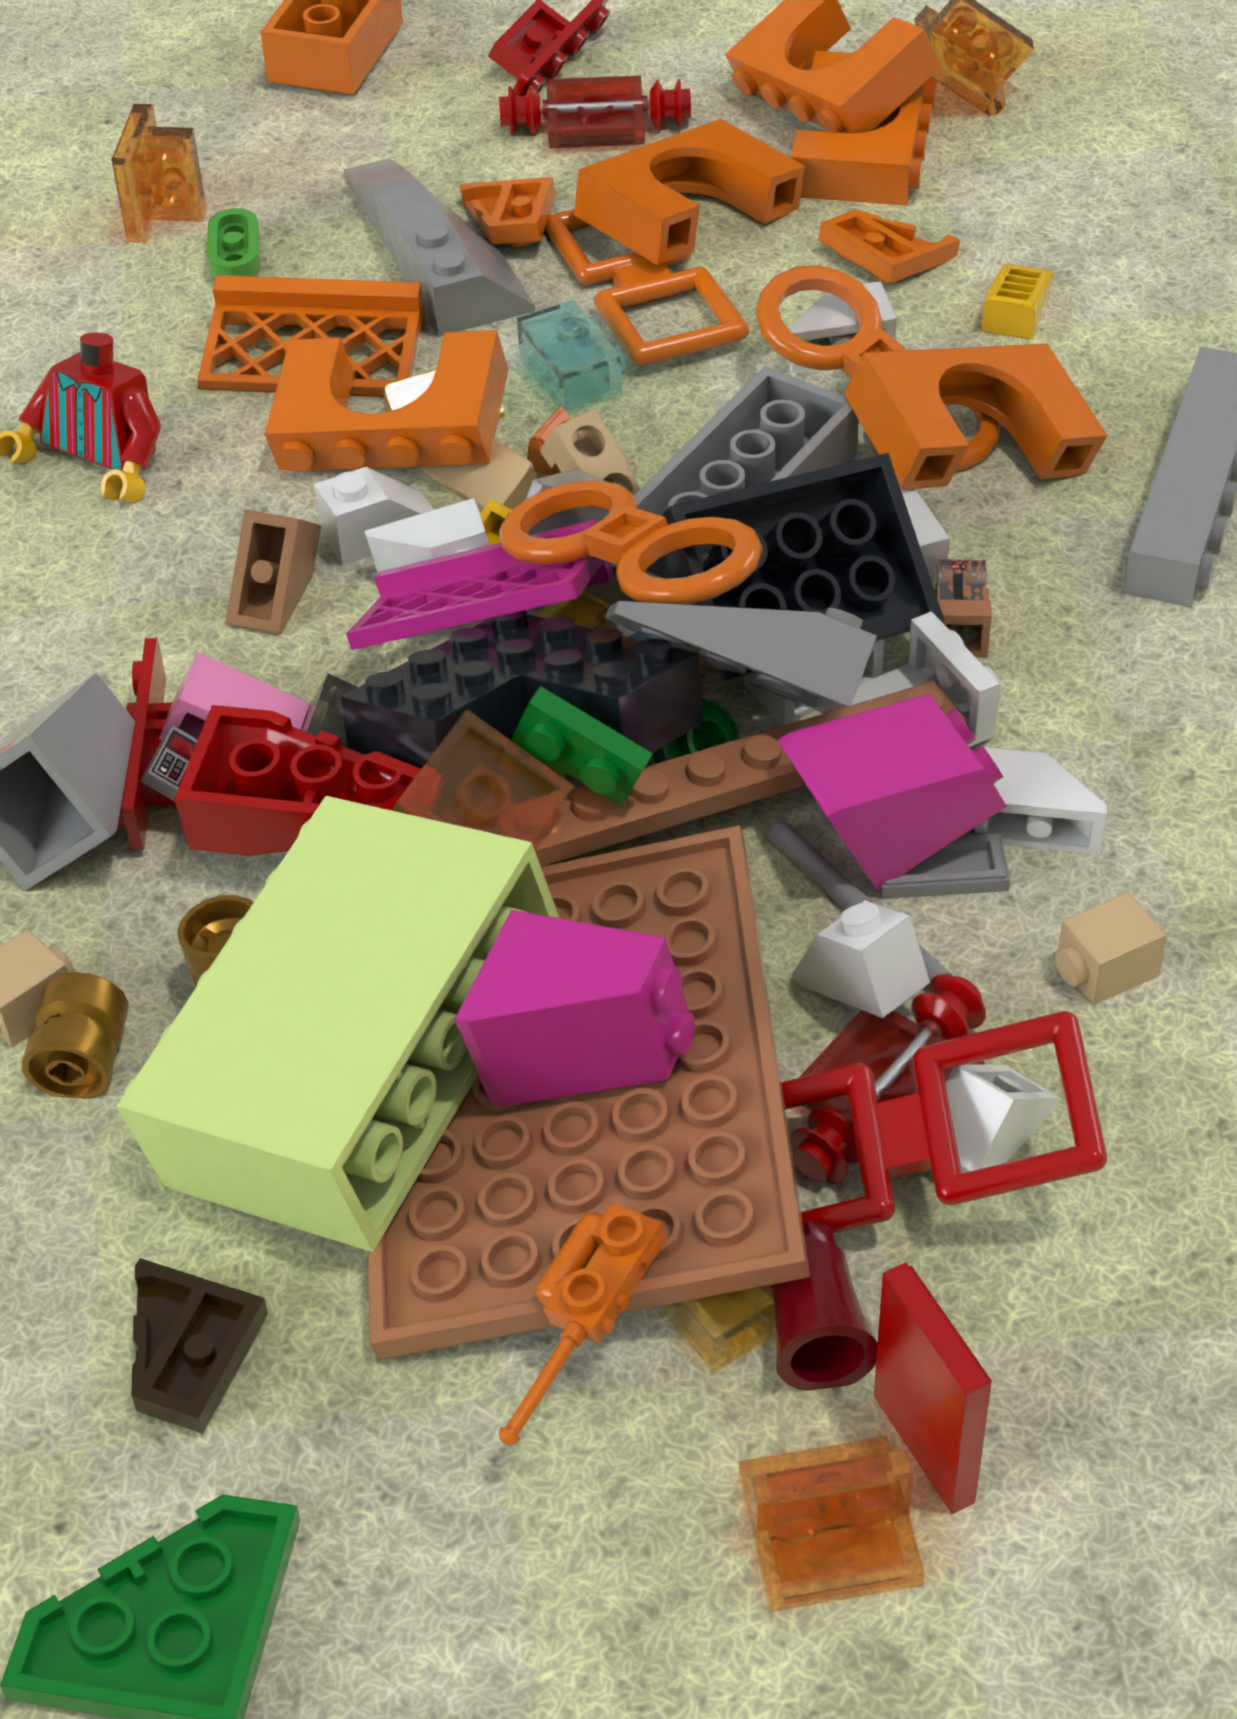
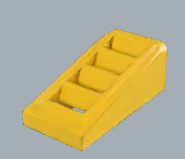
[981,263,1054,340]

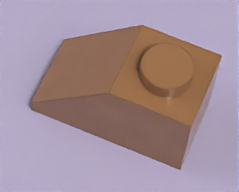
[225,510,321,634]

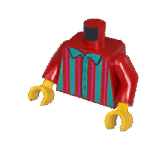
[0,332,161,503]

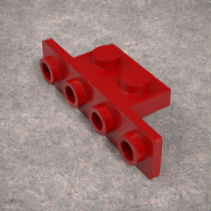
[488,0,610,96]
[118,638,176,850]

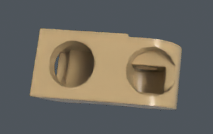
[539,408,640,494]

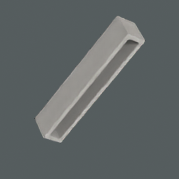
[1123,346,1237,607]

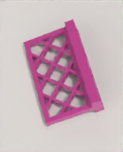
[346,519,614,650]

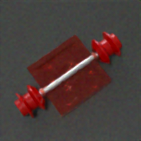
[499,75,691,149]
[789,974,986,1184]

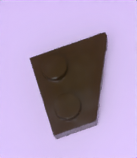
[131,1258,268,1434]

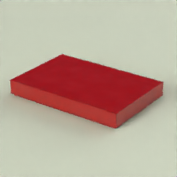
[874,1262,992,1514]

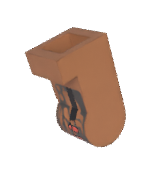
[936,559,992,657]

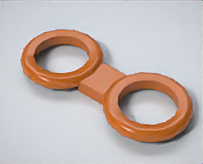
[756,265,1001,471]
[499,480,763,605]

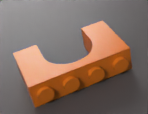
[725,0,941,133]
[790,51,937,206]
[574,119,805,266]
[264,330,508,472]
[844,343,1107,490]

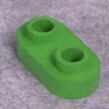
[207,208,260,279]

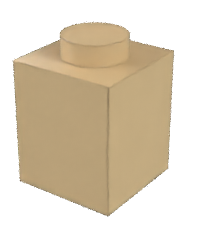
[1055,892,1167,1005]
[0,929,75,1048]

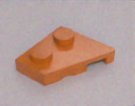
[459,177,556,247]
[818,210,960,284]

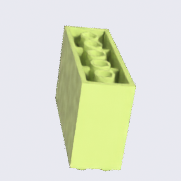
[116,796,559,1252]

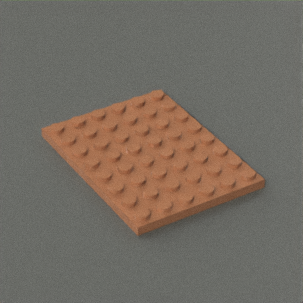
[368,825,810,1360]

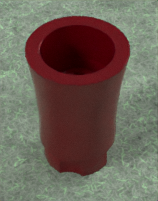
[770,1221,877,1391]

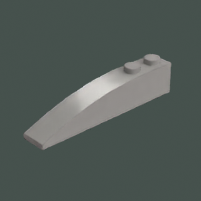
[344,158,535,337]

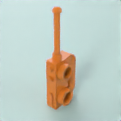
[499,1203,667,1446]

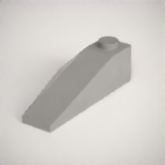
[605,601,877,713]

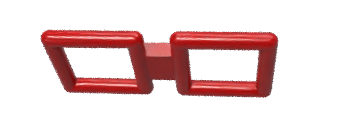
[781,1011,1107,1234]

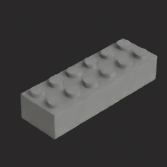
[580,366,859,612]

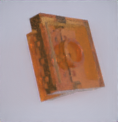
[914,0,1034,116]
[111,104,207,243]
[392,710,574,843]
[738,1436,925,1612]

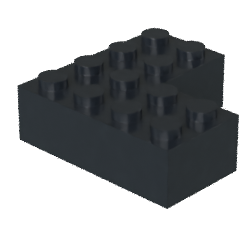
[340,610,703,792]

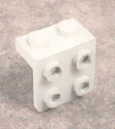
[851,611,1001,747]

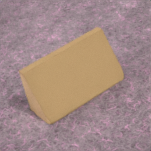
[422,437,535,511]

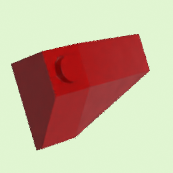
[174,705,442,856]

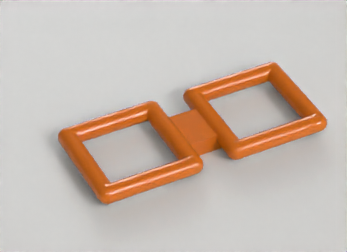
[544,209,749,366]

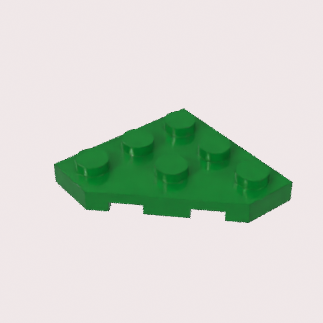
[0,1494,301,1719]

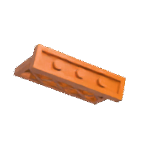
[197,275,426,397]

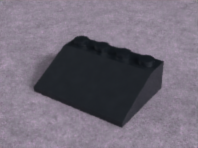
[661,453,945,682]

